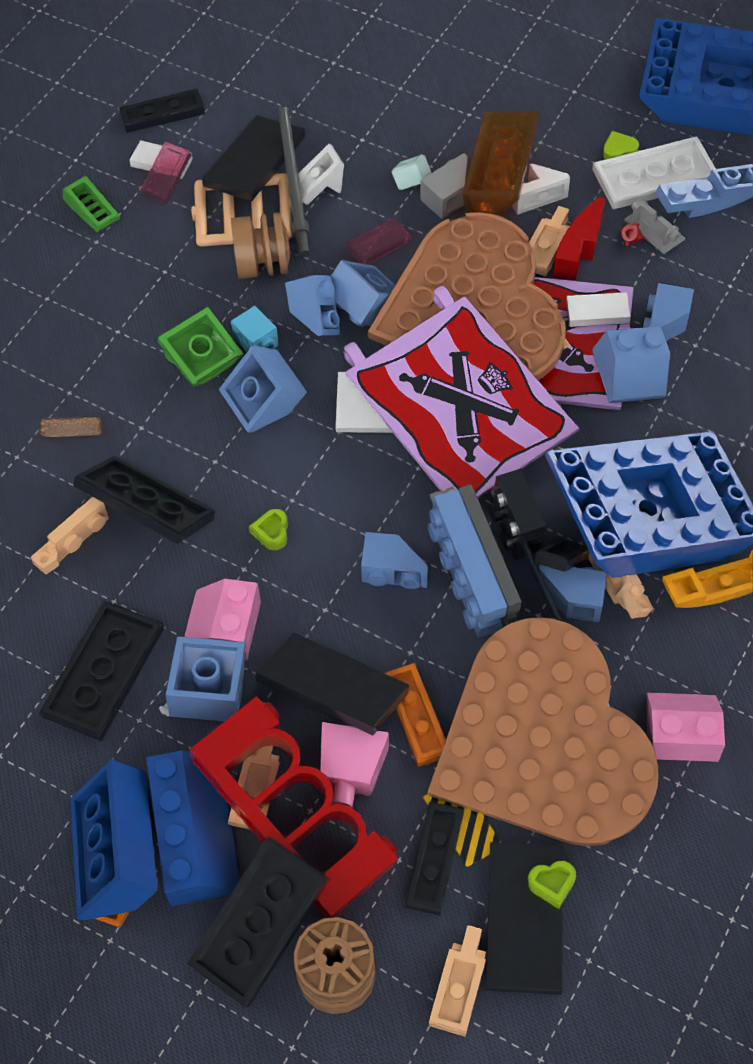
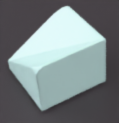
[392,155,431,190]

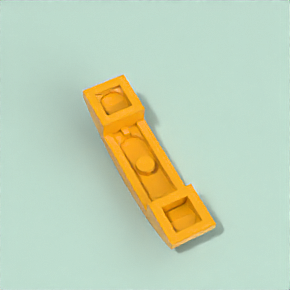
[662,550,753,608]

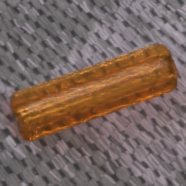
[40,417,102,437]

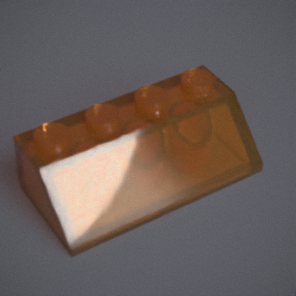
[462,111,540,216]

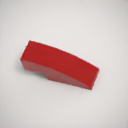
[553,197,605,281]

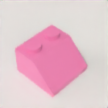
[184,579,261,660]
[646,693,725,762]

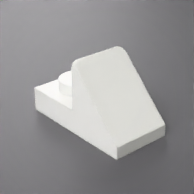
[298,144,344,205]
[512,164,570,215]

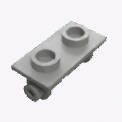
[624,199,685,254]

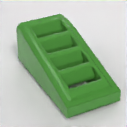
[63,176,120,232]

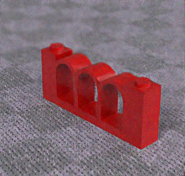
[190,696,398,918]

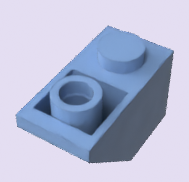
[285,275,341,336]
[643,283,694,341]
[361,532,428,589]
[537,564,607,622]

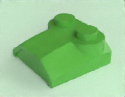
[158,307,243,387]

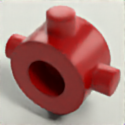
[620,222,644,247]

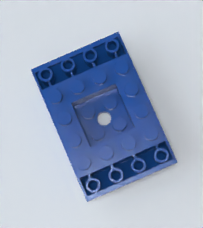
[639,18,753,136]
[545,431,753,578]

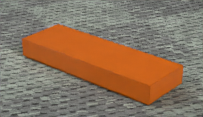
[385,663,446,767]

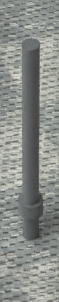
[278,108,310,257]

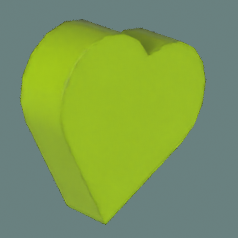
[603,131,639,160]
[249,509,288,551]
[528,861,576,909]

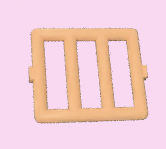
[192,173,293,247]

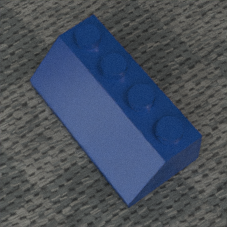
[146,750,240,907]
[70,759,158,921]

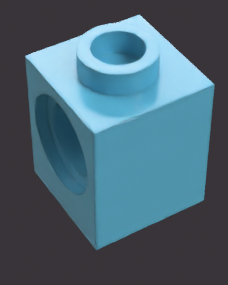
[231,306,279,353]

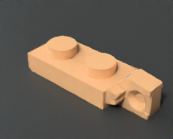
[529,206,570,277]
[31,497,109,574]
[588,553,653,619]
[228,745,280,830]
[429,925,486,1037]

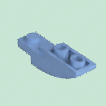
[656,164,753,218]

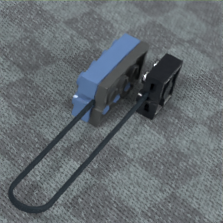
[428,468,561,638]

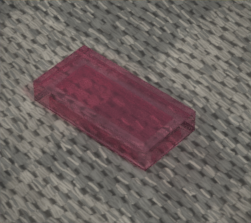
[140,142,192,203]
[347,217,411,265]

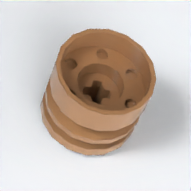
[231,212,290,280]
[294,917,376,1014]

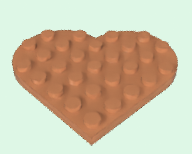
[368,212,566,380]
[427,618,659,846]

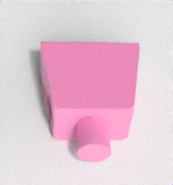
[320,722,389,808]

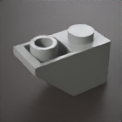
[420,153,468,219]

